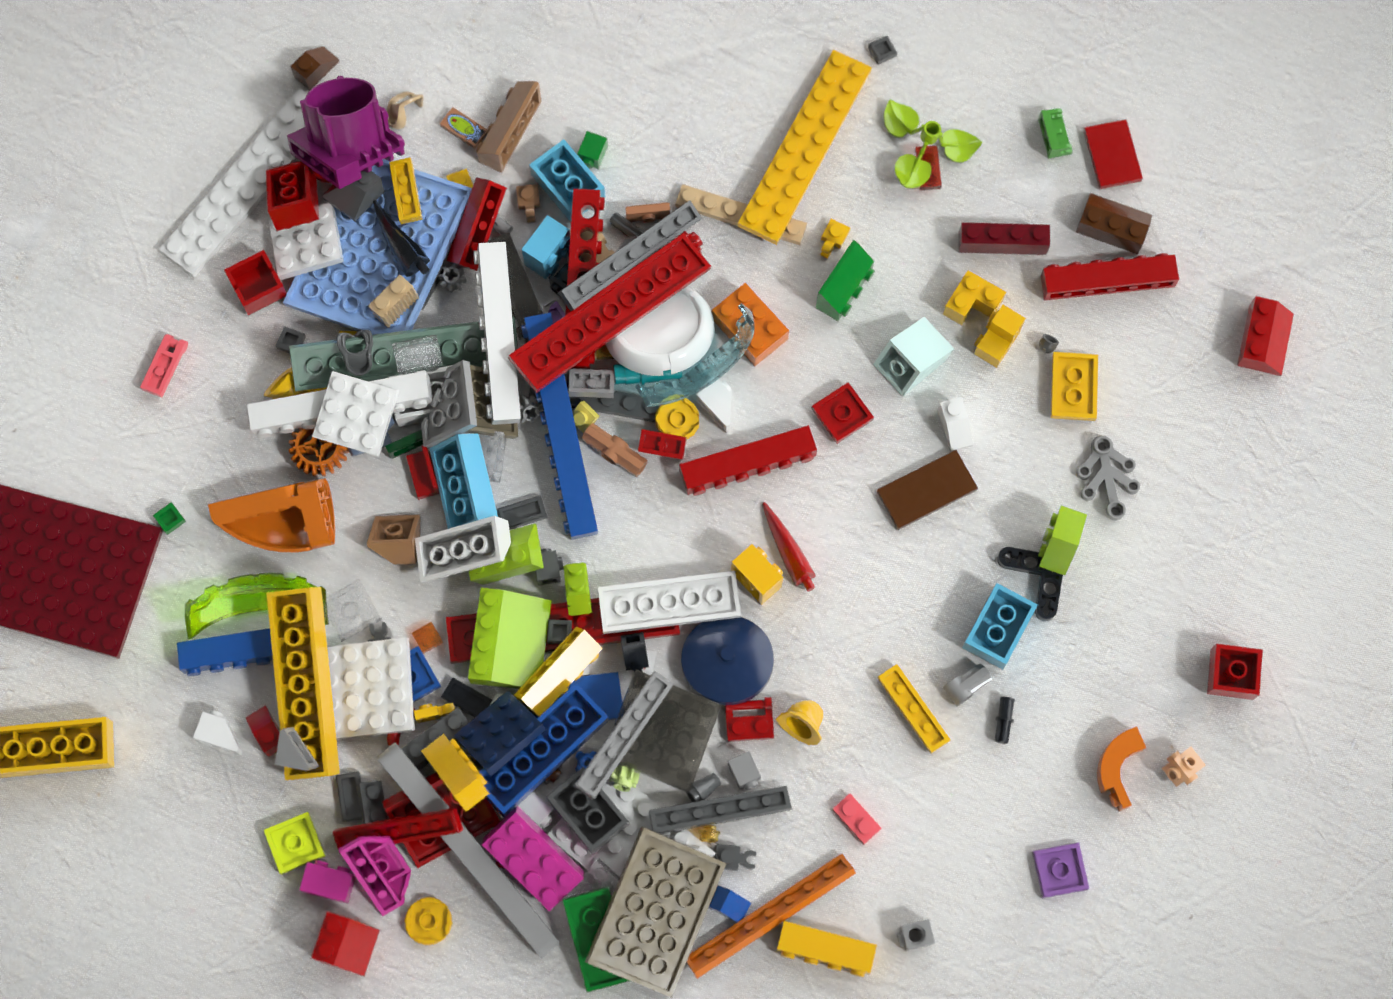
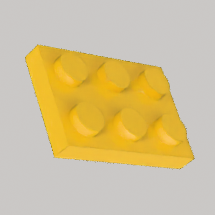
[1051,352,1098,421]

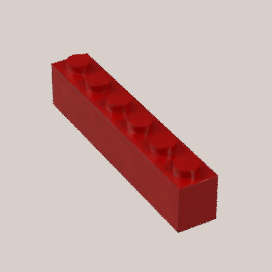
[1040,253,1179,300]
[679,425,817,496]

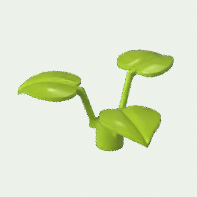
[884,99,982,189]

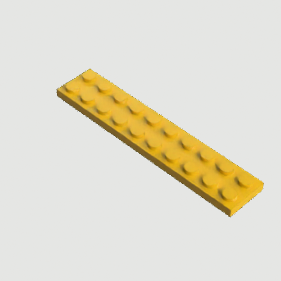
[737,49,872,245]

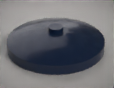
[681,617,774,705]

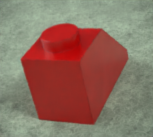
[245,705,280,757]

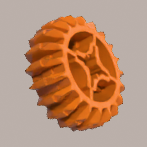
[289,428,350,477]

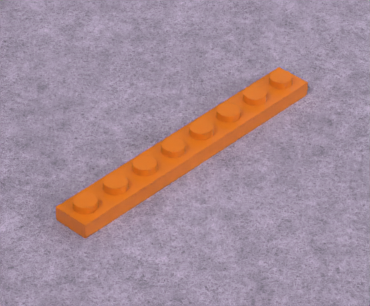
[686,854,856,979]

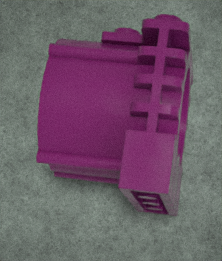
[287,75,405,189]

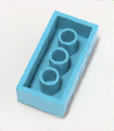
[429,434,498,529]

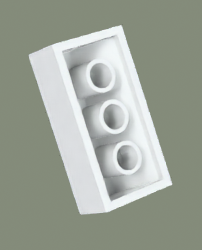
[415,516,511,583]

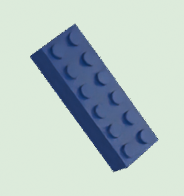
[479,683,608,818]

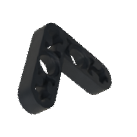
[997,547,1063,621]

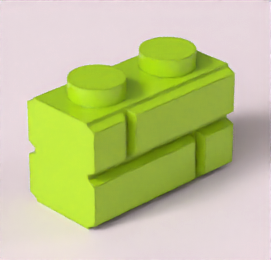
[563,562,592,616]

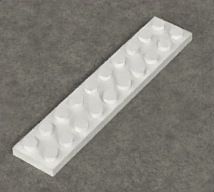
[159,88,307,278]

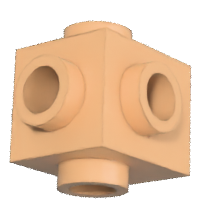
[1162,747,1206,787]

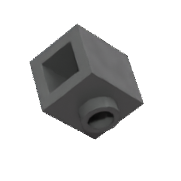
[536,548,564,585]

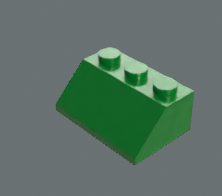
[816,240,875,321]

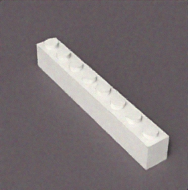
[473,242,521,425]
[247,371,433,438]

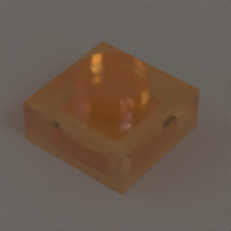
[412,621,444,654]

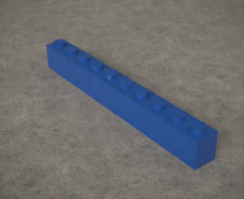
[521,312,598,540]

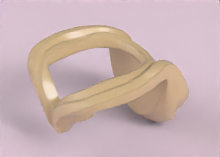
[387,92,424,130]

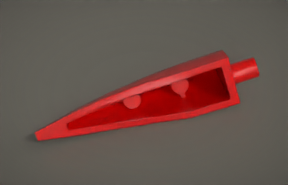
[762,502,816,592]

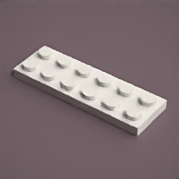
[598,571,741,634]

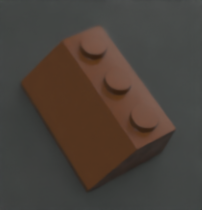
[1076,193,1152,255]

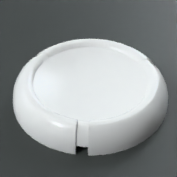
[606,286,715,376]

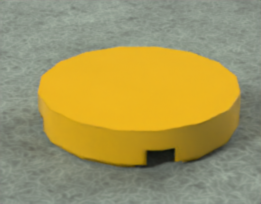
[655,397,700,439]
[405,897,453,946]

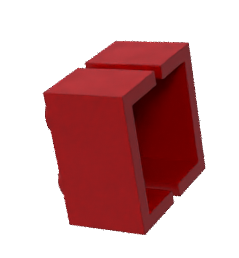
[224,250,287,316]

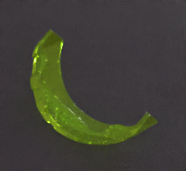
[184,573,329,639]

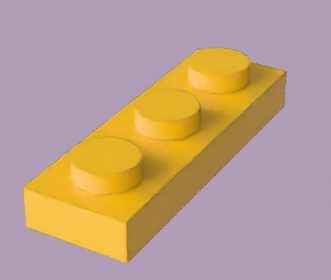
[389,157,423,225]

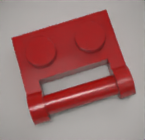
[725,697,774,742]

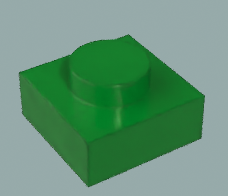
[153,502,186,535]

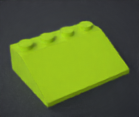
[468,588,552,689]

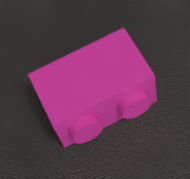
[299,860,356,904]

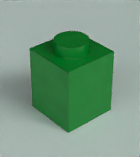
[577,131,608,169]

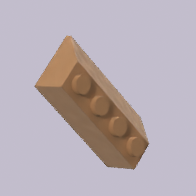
[476,81,542,173]

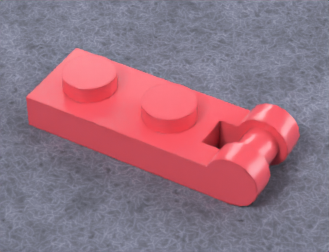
[140,334,188,398]

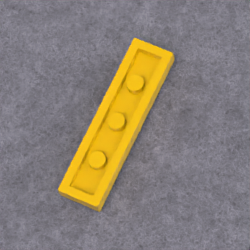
[878,664,951,754]

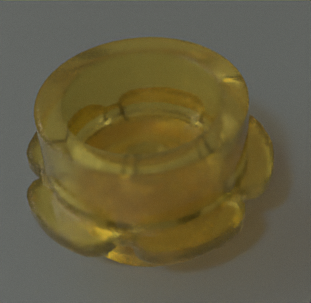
[698,825,721,843]

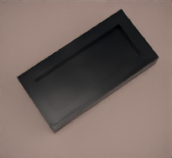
[441,678,493,717]

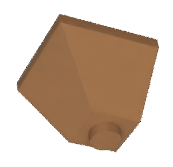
[367,515,421,565]

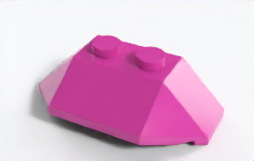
[338,836,411,916]

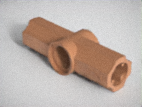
[582,423,648,477]

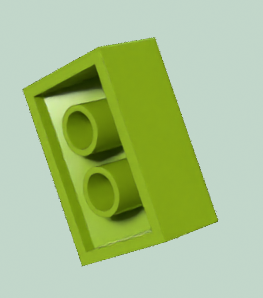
[469,523,544,585]

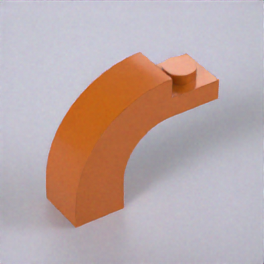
[1097,726,1146,812]

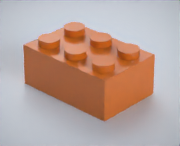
[712,282,789,366]

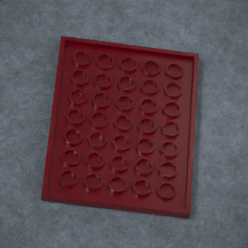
[0,485,163,659]

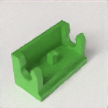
[1038,108,1073,159]

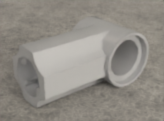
[943,663,992,706]

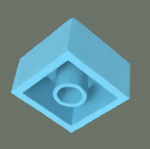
[521,215,570,279]

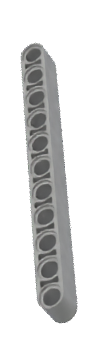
[376,742,560,958]

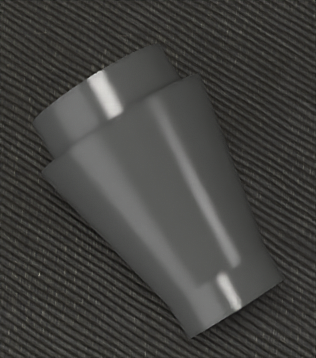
[685,773,721,802]

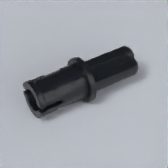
[995,697,1015,744]

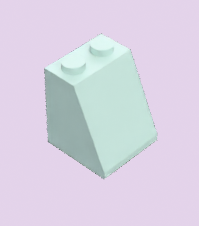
[873,317,954,396]

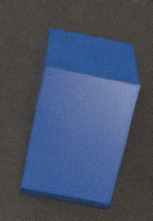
[708,885,751,922]

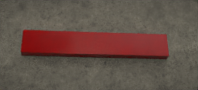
[332,807,464,854]

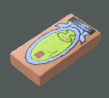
[440,107,487,149]

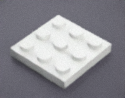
[269,203,344,280]
[312,371,399,457]

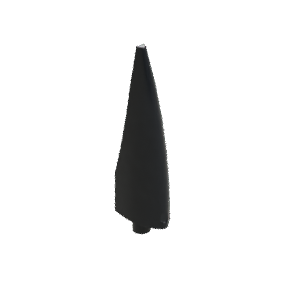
[373,200,430,277]

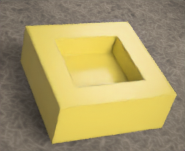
[573,401,599,434]

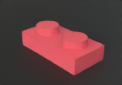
[832,794,882,845]

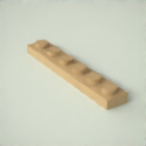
[675,184,807,245]

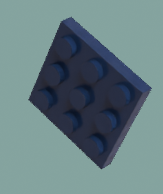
[454,691,546,776]

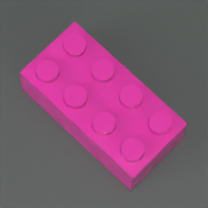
[482,805,584,911]

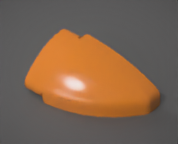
[208,478,335,552]

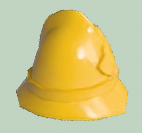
[264,367,307,399]
[776,700,823,745]

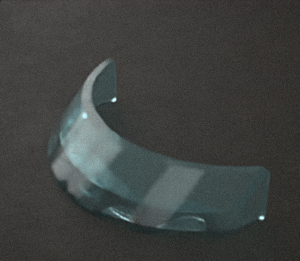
[635,303,755,406]

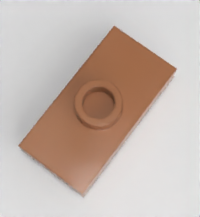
[626,202,670,223]

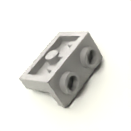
[569,368,615,398]

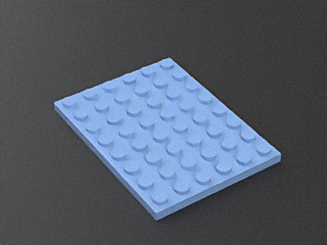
[283,159,472,335]

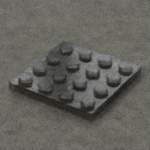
[611,670,722,793]

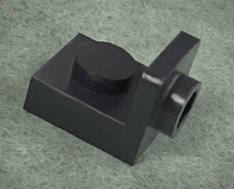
[549,263,582,295]

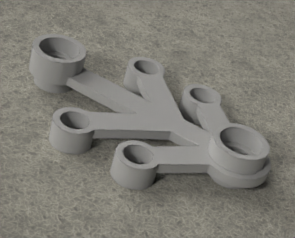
[1077,435,1140,520]

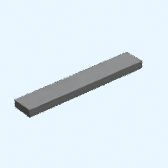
[574,671,674,800]

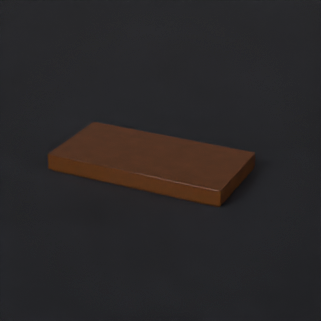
[876,450,978,530]

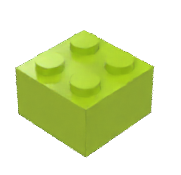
[1038,505,1087,576]

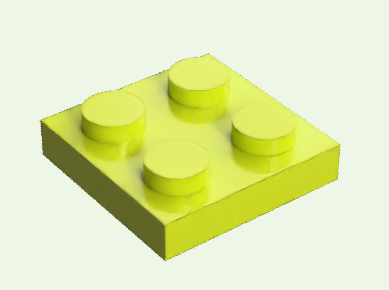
[264,812,325,875]

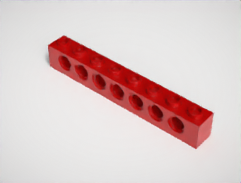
[565,189,605,370]

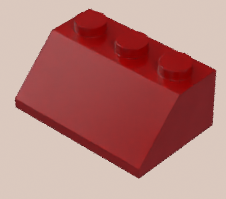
[1237,296,1294,376]

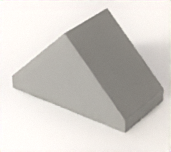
[275,727,319,771]

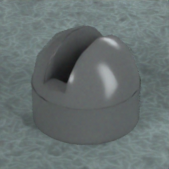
[1039,334,1059,353]

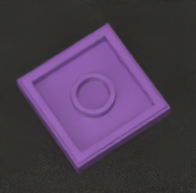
[1032,842,1089,898]

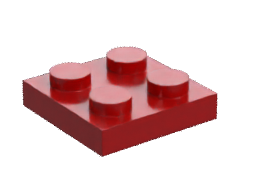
[811,382,874,444]

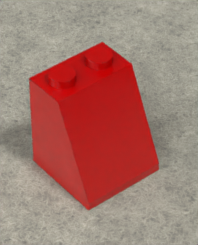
[311,911,380,977]

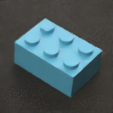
[529,139,605,222]
[962,583,1038,670]

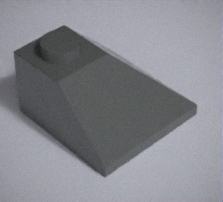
[322,170,384,221]

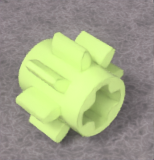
[609,763,640,792]

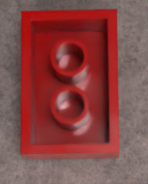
[266,161,319,231]

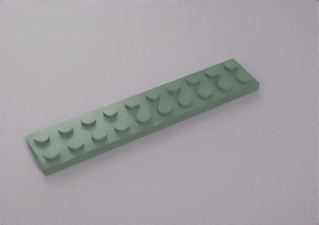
[289,317,518,391]

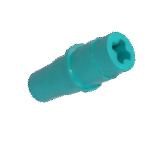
[613,364,682,386]

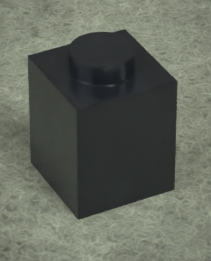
[621,632,649,671]

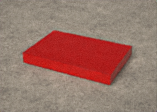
[1083,119,1143,190]

